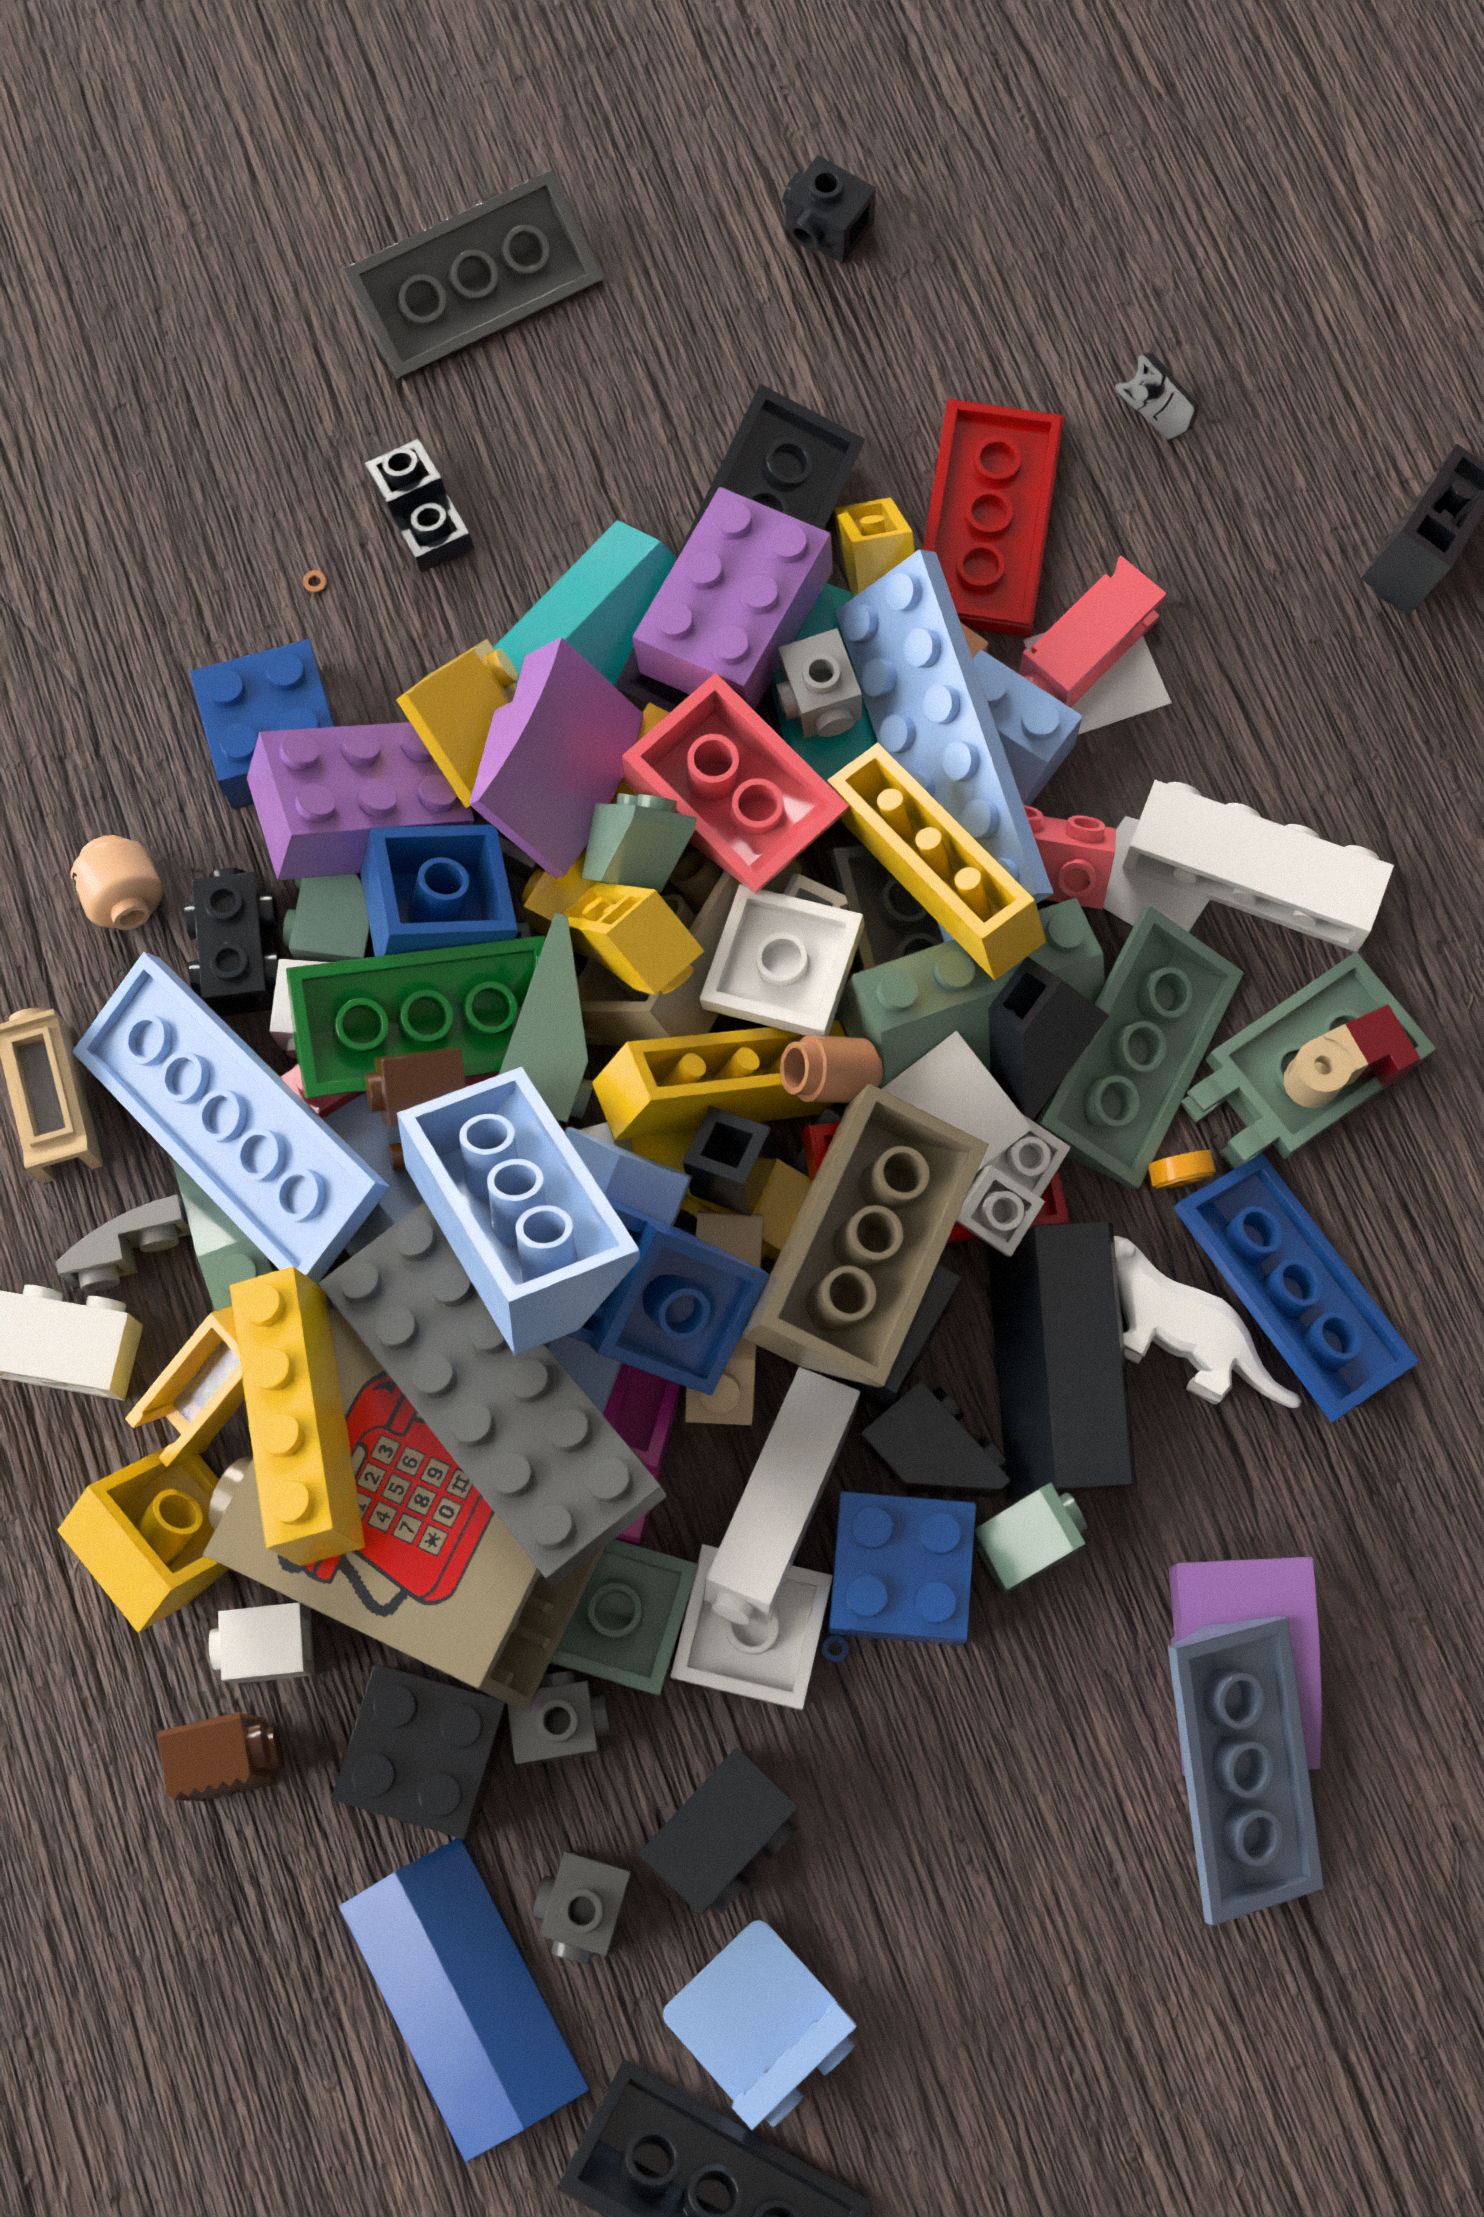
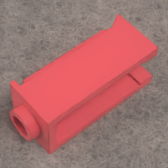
[1018,556,1167,708]

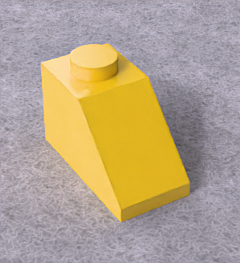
[833,497,915,597]

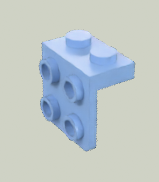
[663,1920,857,2130]

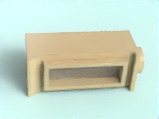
[0,1008,104,1184]

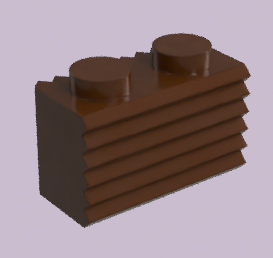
[157,1712,283,1802]

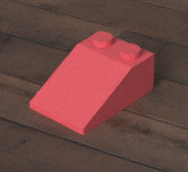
[622,673,849,894]

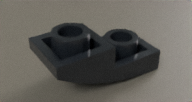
[365,439,474,573]

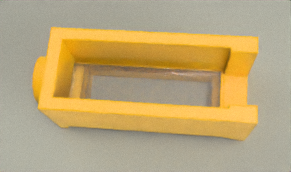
[125,1306,245,1467]

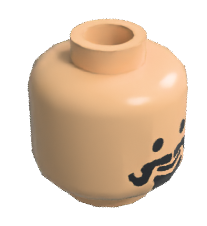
[71,835,163,930]

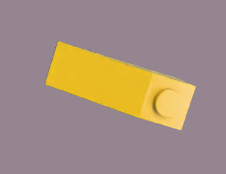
[561,882,704,995]

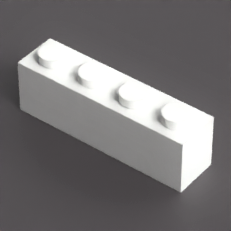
[1122,780,1394,952]
[0,1282,143,1401]

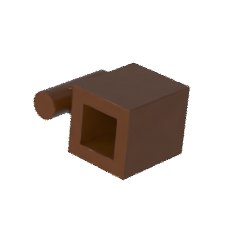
[365,1047,466,1170]

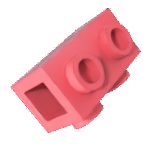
[1023,805,1116,910]

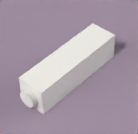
[704,1367,861,1626]

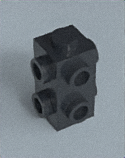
[184,868,281,1017]

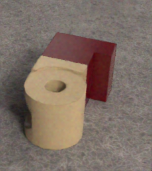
[1283,1004,1421,1109]

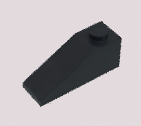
[1361,444,1484,615]

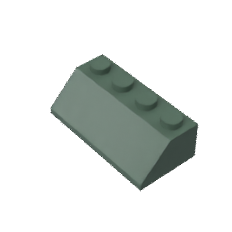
[837,897,1105,1089]

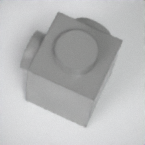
[775,628,862,739]

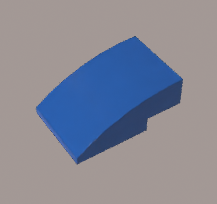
[565,1196,770,1396]

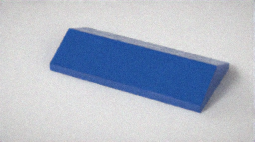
[1173,1153,1420,1423]
[339,1838,590,2162]

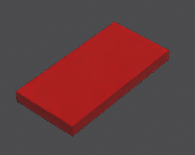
[923,399,1064,637]

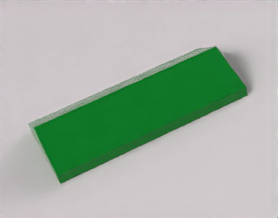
[286,936,546,1099]

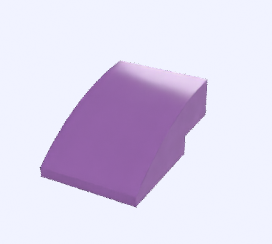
[469,637,644,879]
[1169,1557,1321,1776]

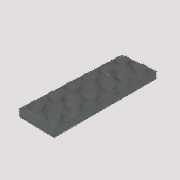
[318,1201,667,1588]

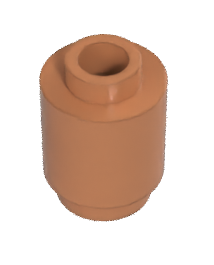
[780,1035,883,1103]

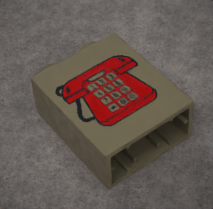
[203,1308,646,1712]

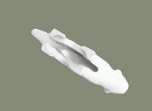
[1114,1236,1302,1408]

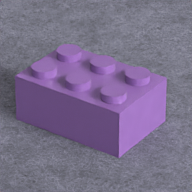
[632,487,833,711]
[247,722,475,881]

